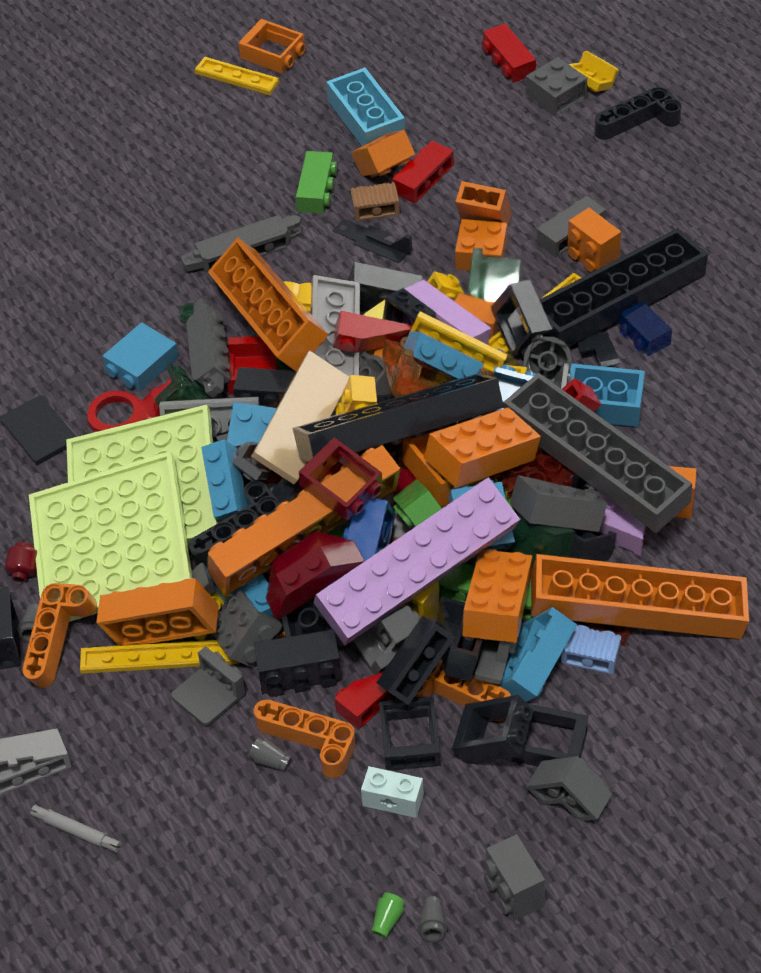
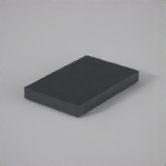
[0,395,76,466]

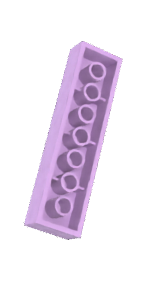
[313,477,520,645]

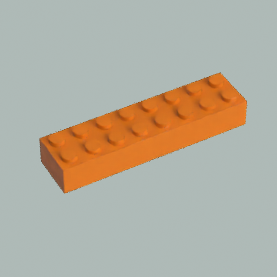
[208,237,329,372]
[208,445,400,597]
[531,554,749,639]

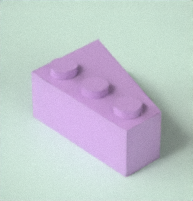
[599,492,646,556]

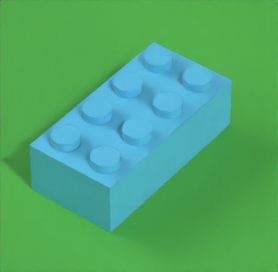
[326,68,405,146]

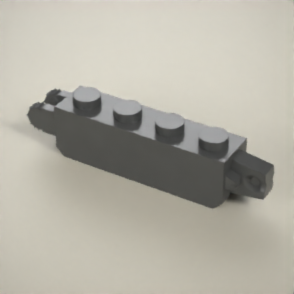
[181,215,302,273]
[186,298,230,398]

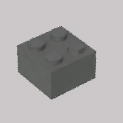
[484,834,545,921]

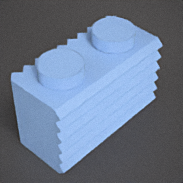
[561,625,621,674]

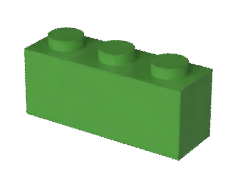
[296,151,337,214]
[393,480,442,528]

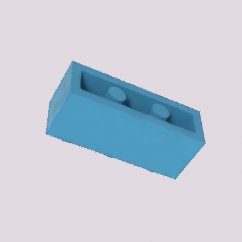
[401,331,484,380]
[201,439,248,522]

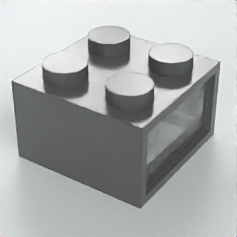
[526,57,588,116]

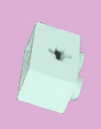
[361,767,424,818]

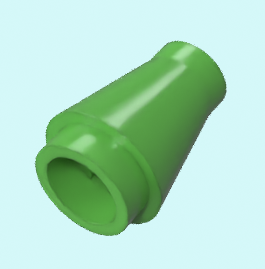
[371,892,405,939]

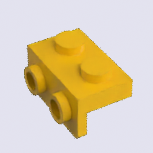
[569,51,618,92]

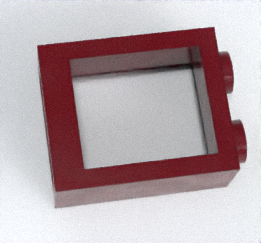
[299,437,383,521]

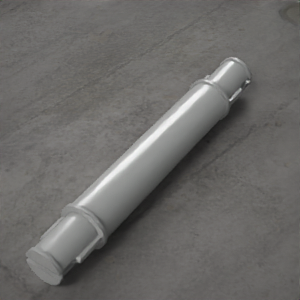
[30,804,122,853]

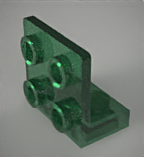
[468,248,521,302]
[154,363,208,405]

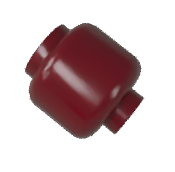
[5,542,37,582]

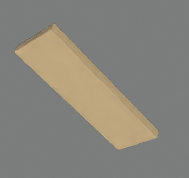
[251,350,349,484]

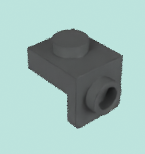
[233,442,272,481]

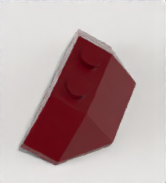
[266,531,365,620]

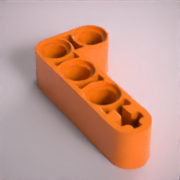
[23,583,97,688]
[413,659,511,722]
[254,700,356,778]

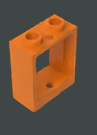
[238,19,306,74]

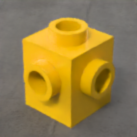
[427,271,464,302]

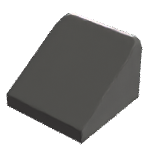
[192,563,216,594]

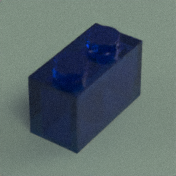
[619,301,672,356]

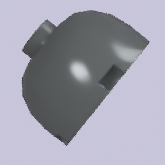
[524,336,573,383]

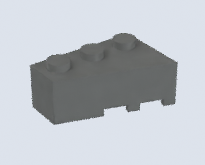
[510,475,607,532]

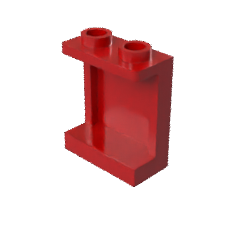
[227,336,278,395]

